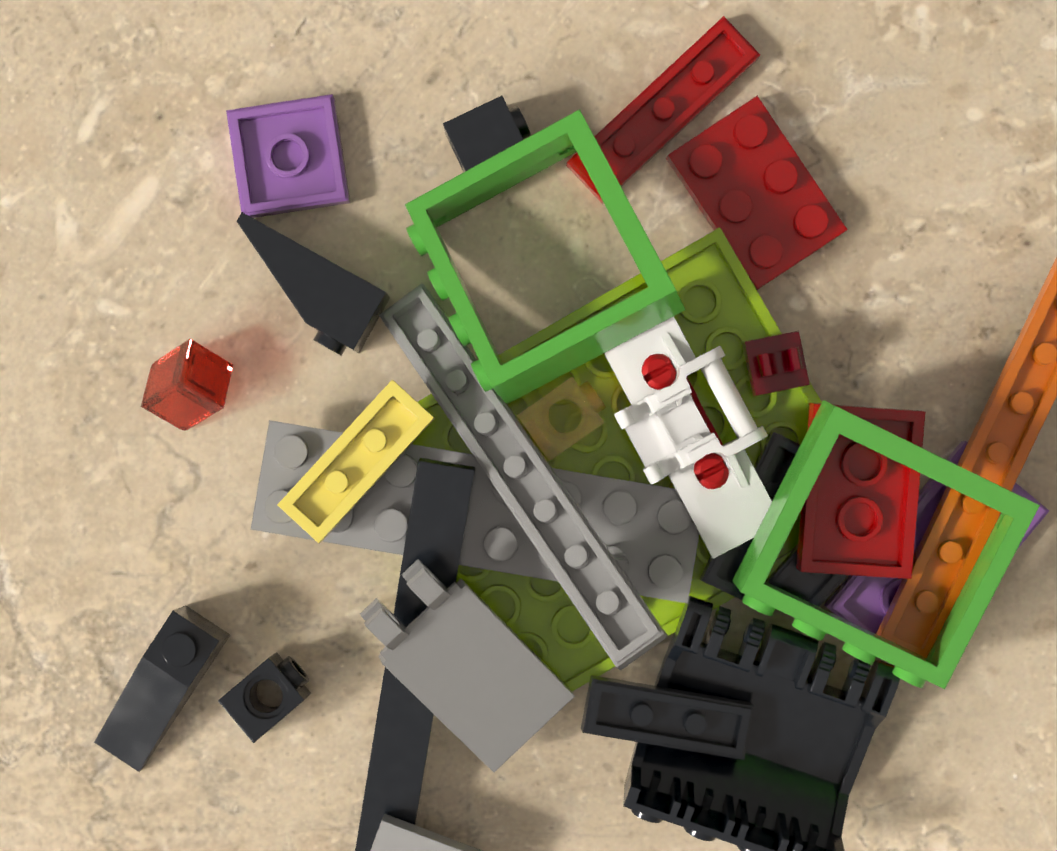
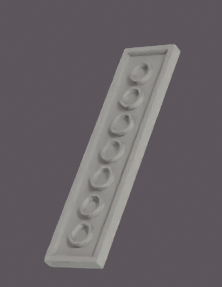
[251,420,699,603]

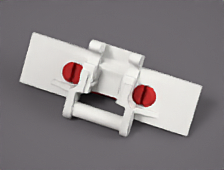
[604,316,772,559]

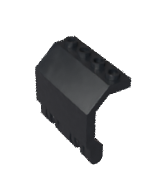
[623,596,900,851]

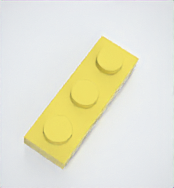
[277,380,435,543]

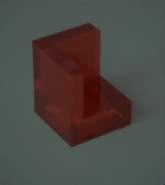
[141,339,233,431]

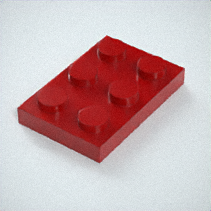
[666,95,848,290]
[796,403,926,579]

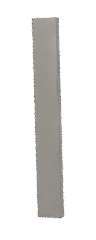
[379,283,668,670]

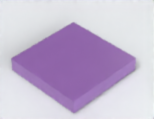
[226,94,351,218]

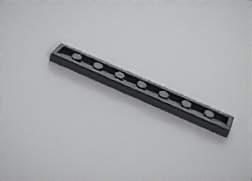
[355,457,475,851]

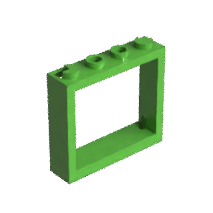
[405,109,686,404]
[732,400,1040,689]

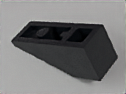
[236,212,390,356]
[94,605,230,772]

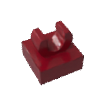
[742,331,810,397]

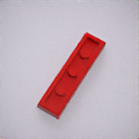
[566,16,760,204]

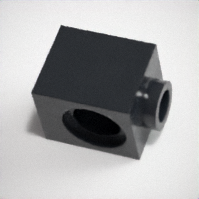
[443,96,531,172]
[218,652,311,743]

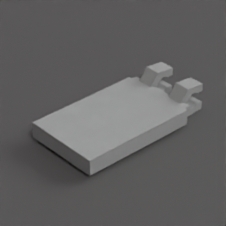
[360,559,575,772]

